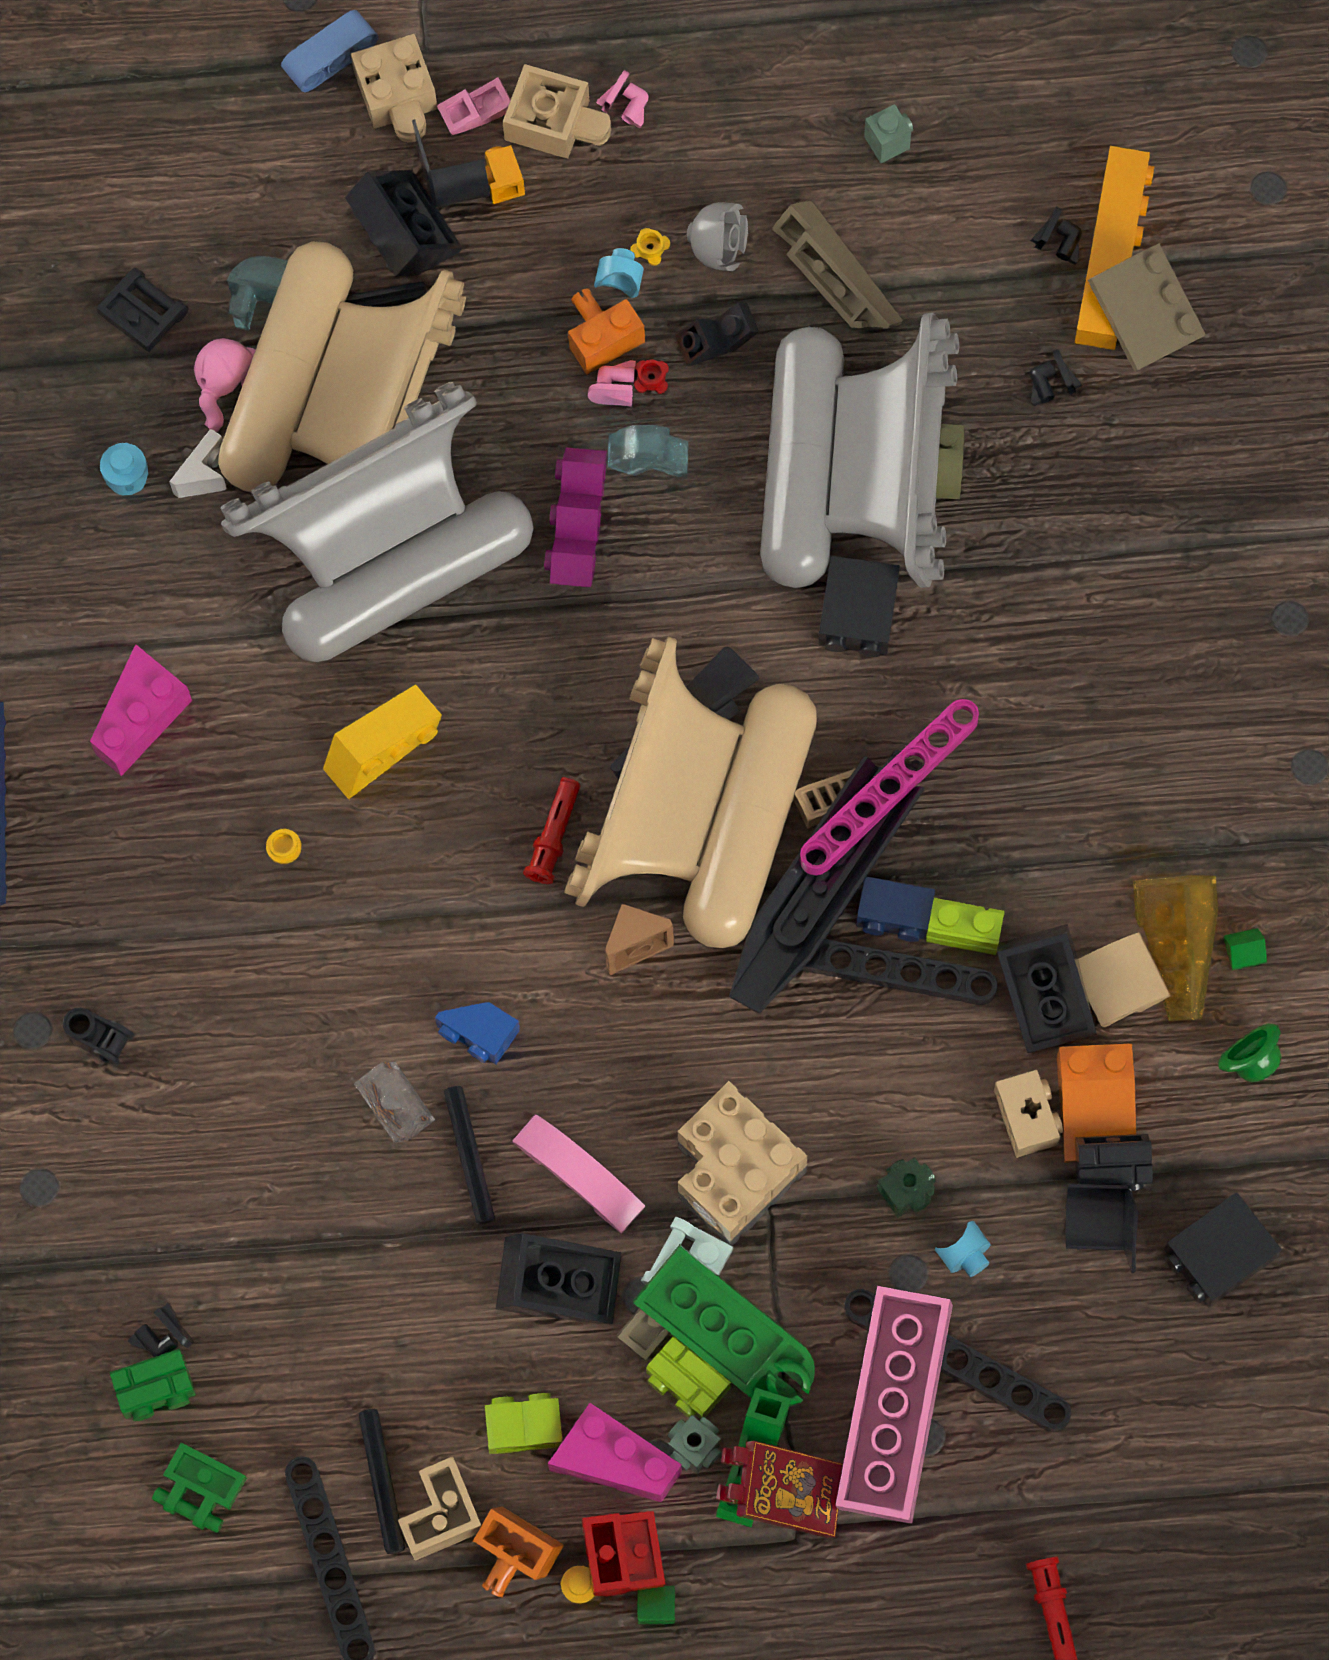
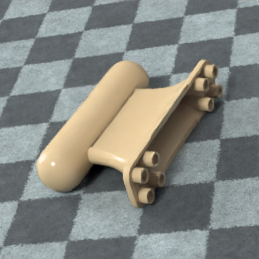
[218,241,466,492]
[564,636,817,948]

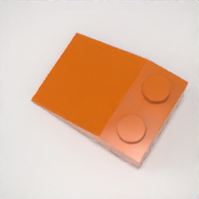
[1057,1044,1136,1163]

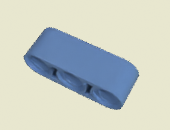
[281,10,378,92]

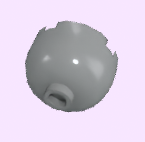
[687,202,748,271]

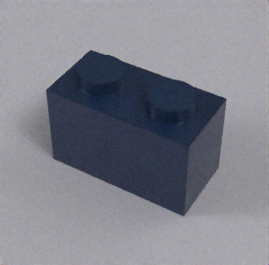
[856,877,935,942]

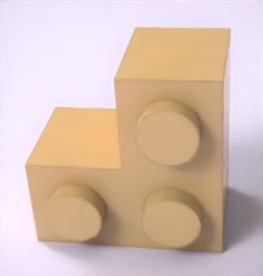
[398,1457,481,1561]

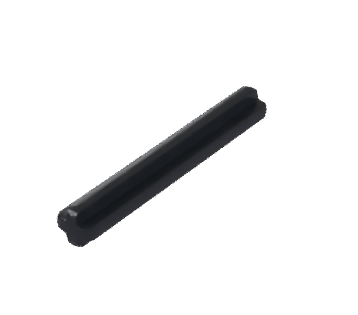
[345,281,427,307]
[444,1086,495,1225]
[359,1409,405,1554]

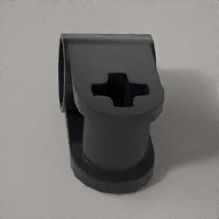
[63,1007,135,1067]

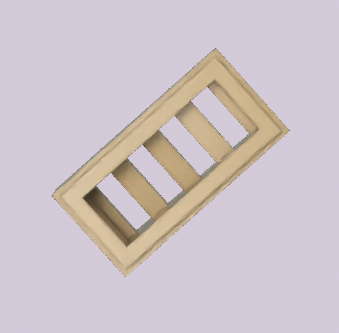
[793,769,855,829]

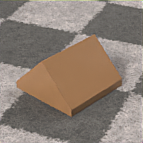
[605,904,674,975]

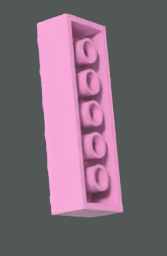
[835,1286,953,1524]

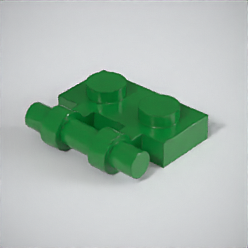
[152,1443,247,1533]

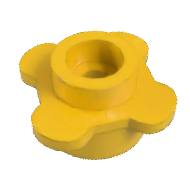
[631,228,670,266]

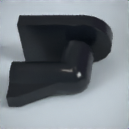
[1030,206,1082,265]
[1030,349,1082,406]
[128,1302,194,1357]

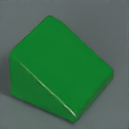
[637,1586,675,1624]

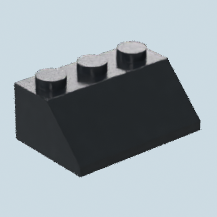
[345,170,463,277]

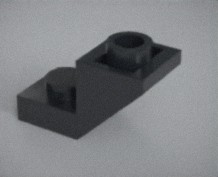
[675,302,759,366]

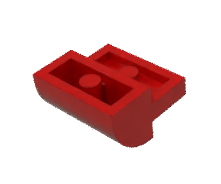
[581,1511,665,1596]

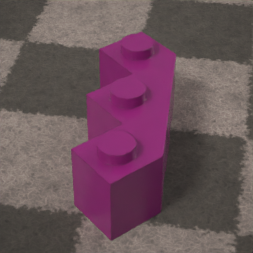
[544,447,607,587]

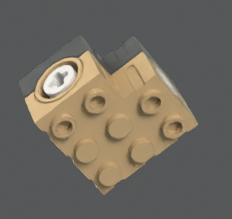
[678,1081,807,1246]

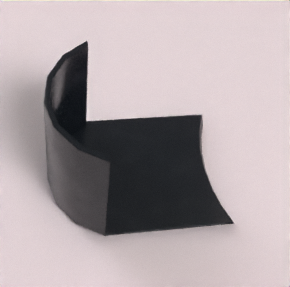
[412,119,490,207]
[1065,1184,1139,1274]

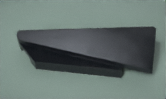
[610,647,760,780]

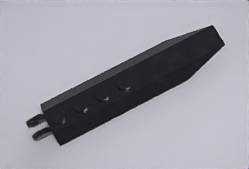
[729,750,925,1014]

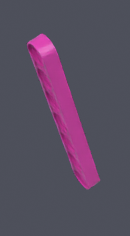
[800,699,979,875]

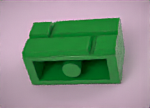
[110,1349,196,1421]

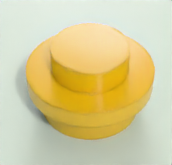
[266,829,302,864]
[561,1566,595,1604]

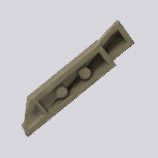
[772,201,903,329]

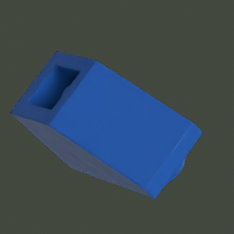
[435,1002,520,1065]

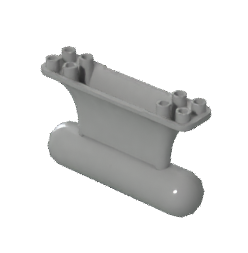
[760,313,959,588]
[220,382,533,663]

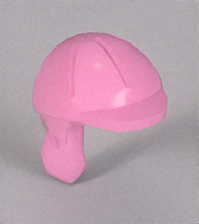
[194,338,256,432]

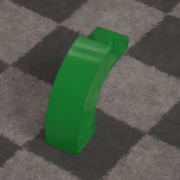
[716,1388,791,1528]

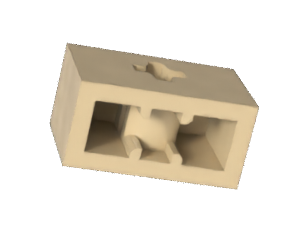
[994,1070,1063,1158]

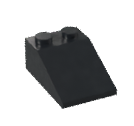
[997,924,1097,1053]
[496,1233,622,1325]

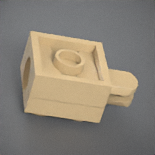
[351,34,438,142]
[503,64,611,159]

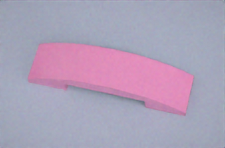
[512,1115,645,1234]

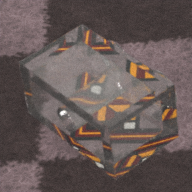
[354,1062,435,1142]

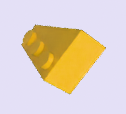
[323,684,442,799]

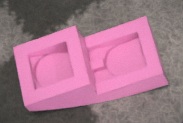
[437,77,511,135]

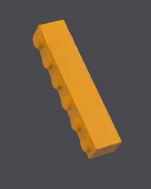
[1075,146,1155,350]

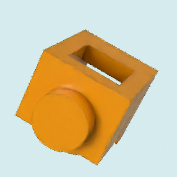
[484,145,525,204]

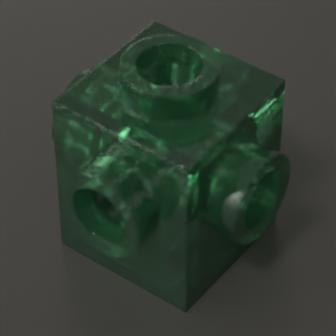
[877,1157,936,1218]

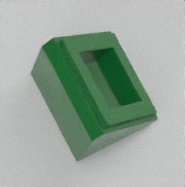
[1223,928,1267,970]

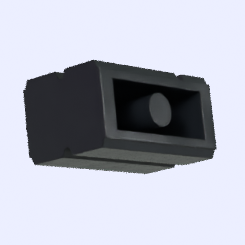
[1075,1134,1153,1191]

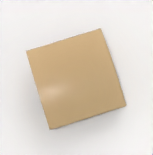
[1078,932,1171,1027]

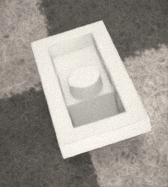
[169,429,227,498]

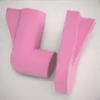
[596,70,649,128]
[587,360,636,407]

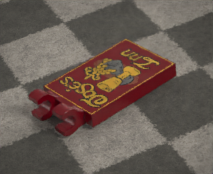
[716,1441,843,1538]

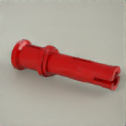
[523,777,581,884]
[1026,1557,1078,1660]

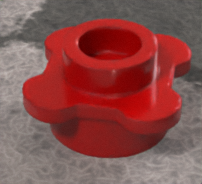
[634,360,669,394]

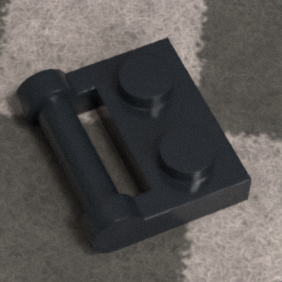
[96,267,189,352]

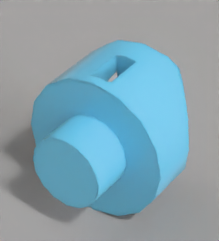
[594,248,644,298]
[100,443,148,496]
[935,1221,991,1277]

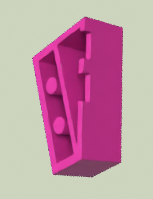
[90,644,192,776]
[548,1403,682,1502]

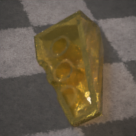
[1133,875,1218,1021]

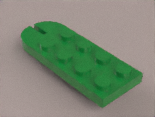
[633,1244,815,1407]

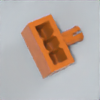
[568,288,645,375]
[473,1506,564,1597]

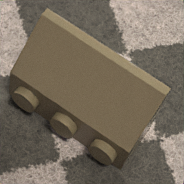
[1088,243,1206,372]

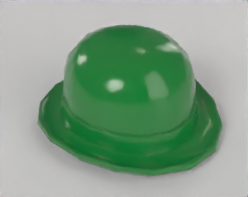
[1218,1023,1282,1082]

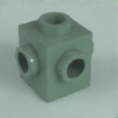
[668,1415,721,1474]

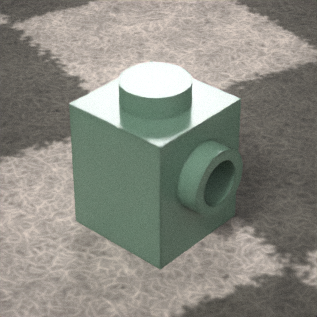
[864,104,913,163]

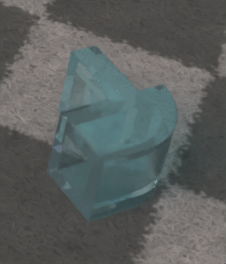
[227,256,288,330]
[607,425,688,477]

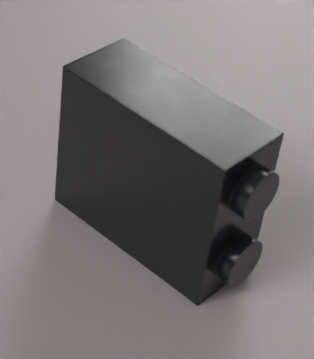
[818,556,900,657]
[1164,1192,1282,1308]

